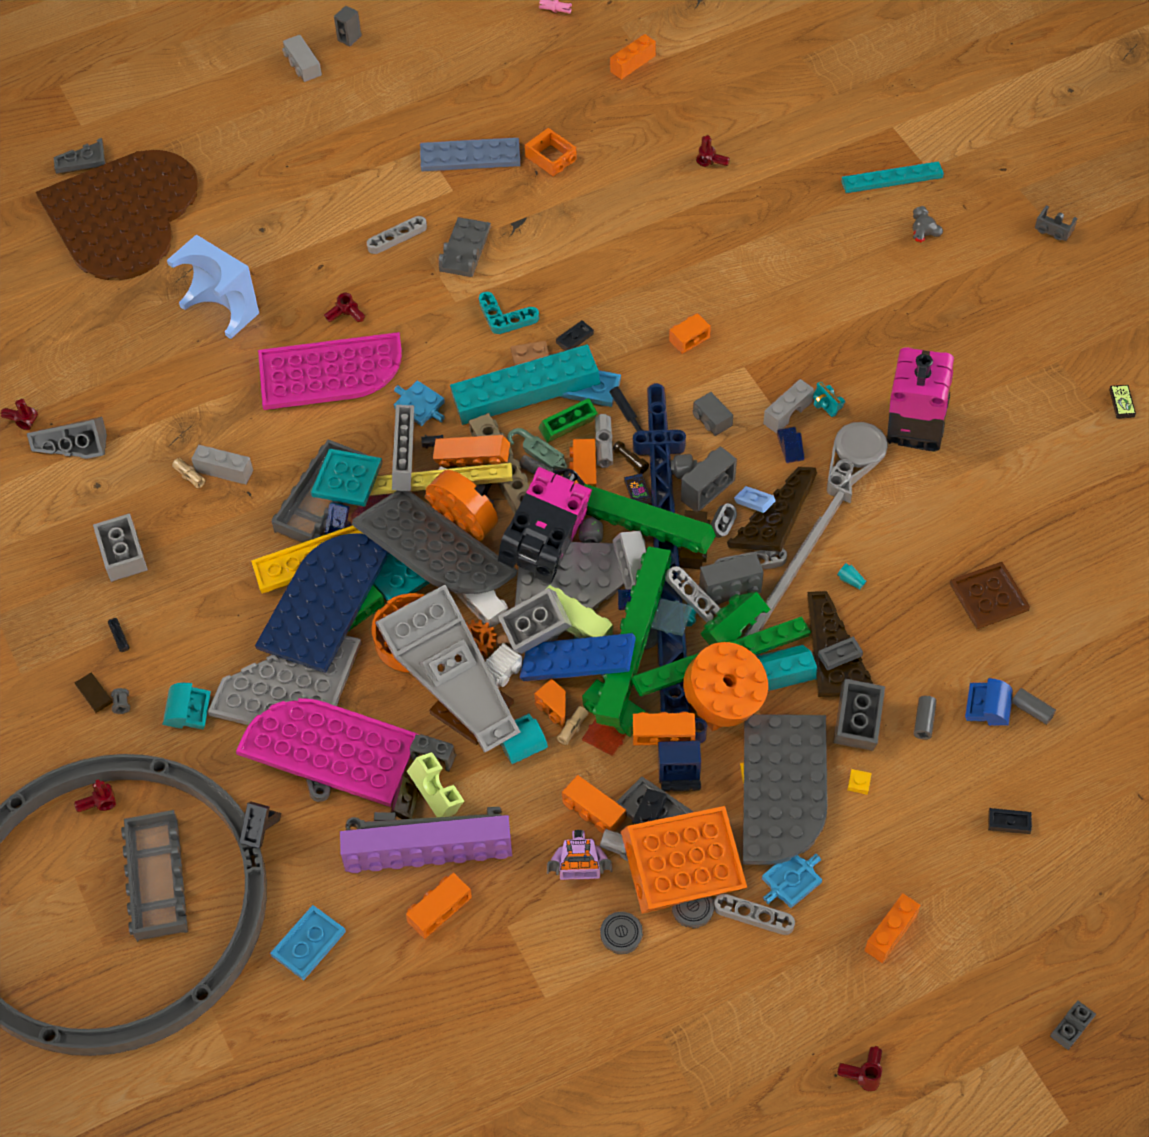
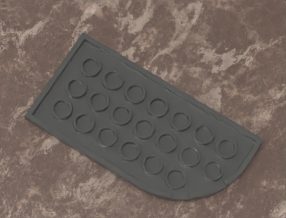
[352,490,518,594]
[743,714,827,865]

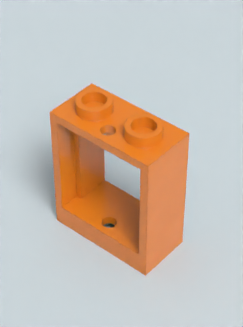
[525,128,577,177]

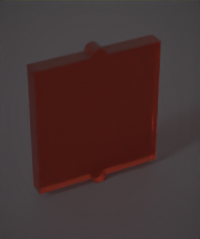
[582,719,627,756]

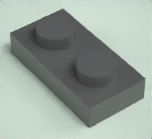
[818,636,863,670]

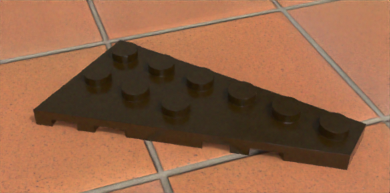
[727,467,817,552]

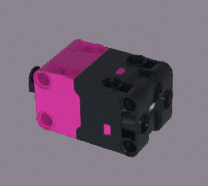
[887,347,954,452]
[498,467,592,584]

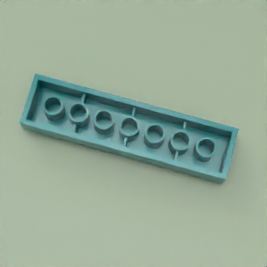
[450,344,600,425]

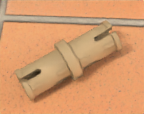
[172,458,205,488]
[557,706,589,745]

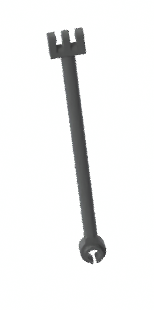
[345,807,502,831]

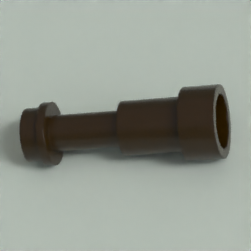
[612,441,649,474]

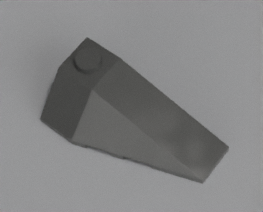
[27,416,107,459]

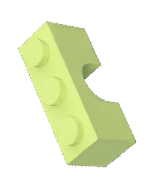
[407,752,464,817]

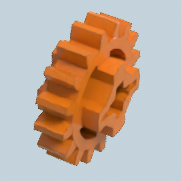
[466,620,497,658]

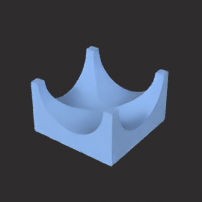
[167,235,259,339]

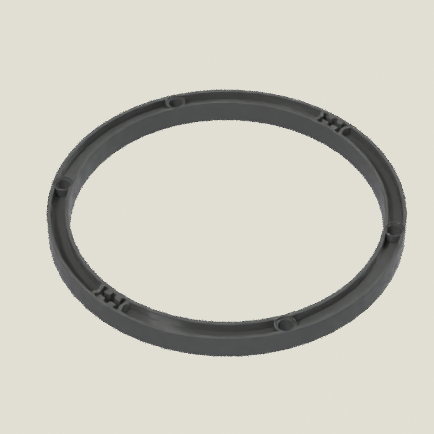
[0,754,267,1056]

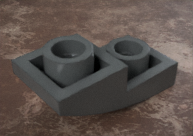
[1050,1001,1096,1050]

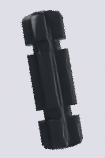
[108,618,129,652]
[661,779,701,792]

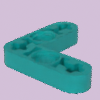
[479,292,539,334]

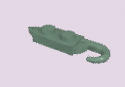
[507,428,567,469]

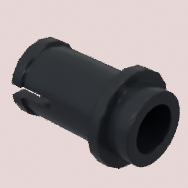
[421,435,443,449]

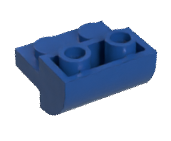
[965,678,1013,725]

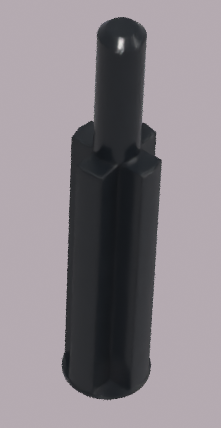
[609,386,643,431]

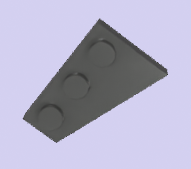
[54,138,106,174]

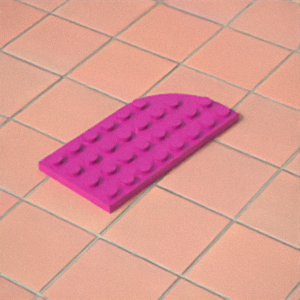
[258,332,402,410]
[236,698,419,807]

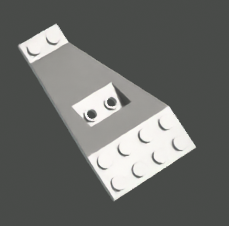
[375,585,520,752]

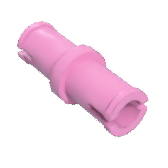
[539,0,572,14]

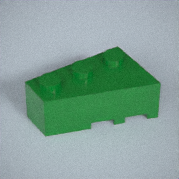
[700,592,771,645]

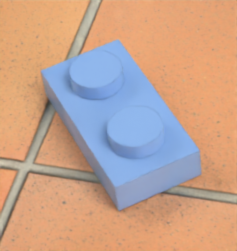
[734,486,775,513]

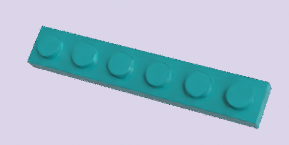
[841,161,944,193]

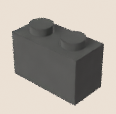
[334,6,362,47]
[693,392,733,436]

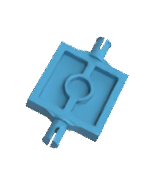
[393,380,445,426]
[762,854,822,908]

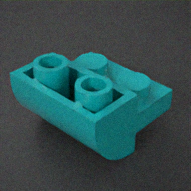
[162,682,211,729]
[501,714,548,764]

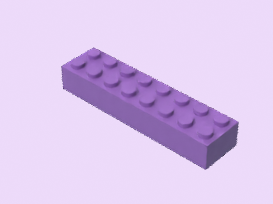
[340,815,512,873]

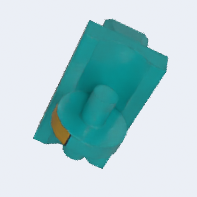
[813,382,845,417]

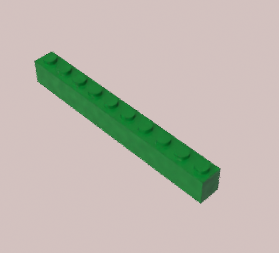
[593,546,671,728]

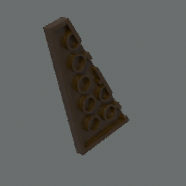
[807,591,873,697]

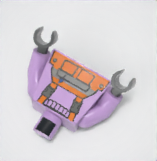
[547,830,613,880]

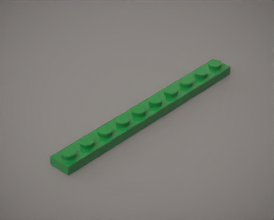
[631,616,811,697]

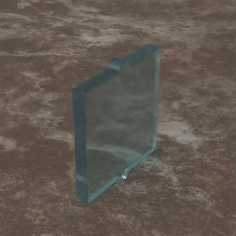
[651,599,692,636]

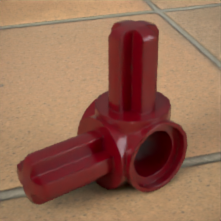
[696,135,730,167]
[324,292,365,322]
[1,398,38,430]
[74,779,116,812]
[837,1046,883,1092]

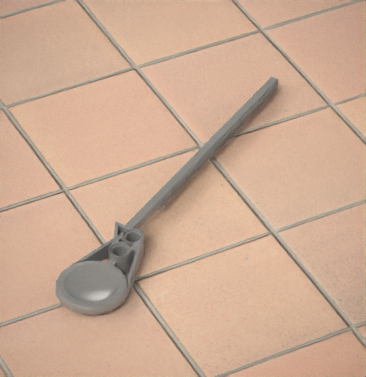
[743,422,888,637]

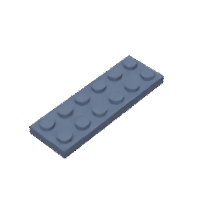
[420,138,520,171]

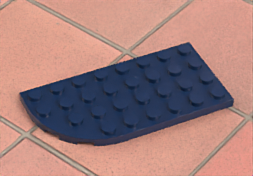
[255,533,390,673]

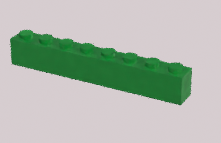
[584,484,716,554]

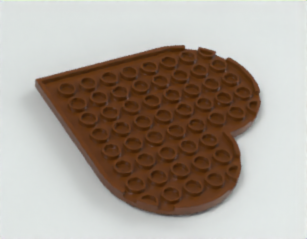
[36,150,199,280]

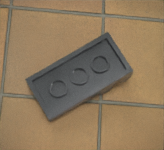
[439,217,491,277]
[616,777,693,820]

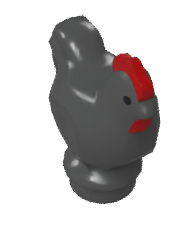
[912,206,943,243]

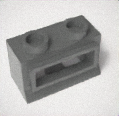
[1035,205,1077,241]
[410,734,457,772]

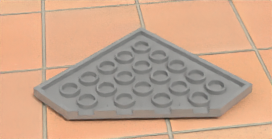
[515,542,625,642]
[208,636,361,725]

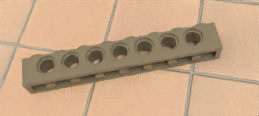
[469,413,529,515]

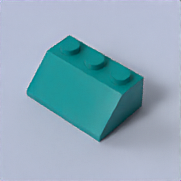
[756,645,817,691]

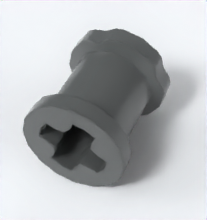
[111,688,130,714]

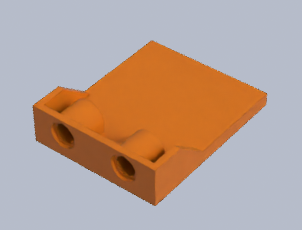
[621,806,747,914]

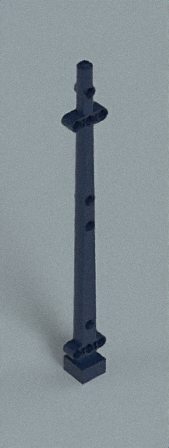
[632,383,707,783]

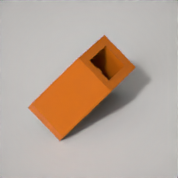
[534,679,566,728]

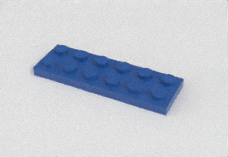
[520,633,636,681]

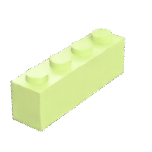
[546,585,613,638]

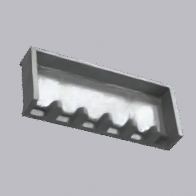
[272,439,367,542]
[121,810,188,942]

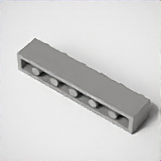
[392,405,414,491]

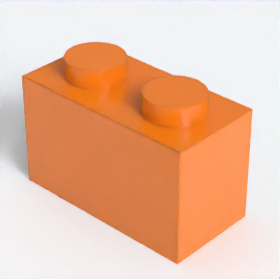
[669,313,711,354]

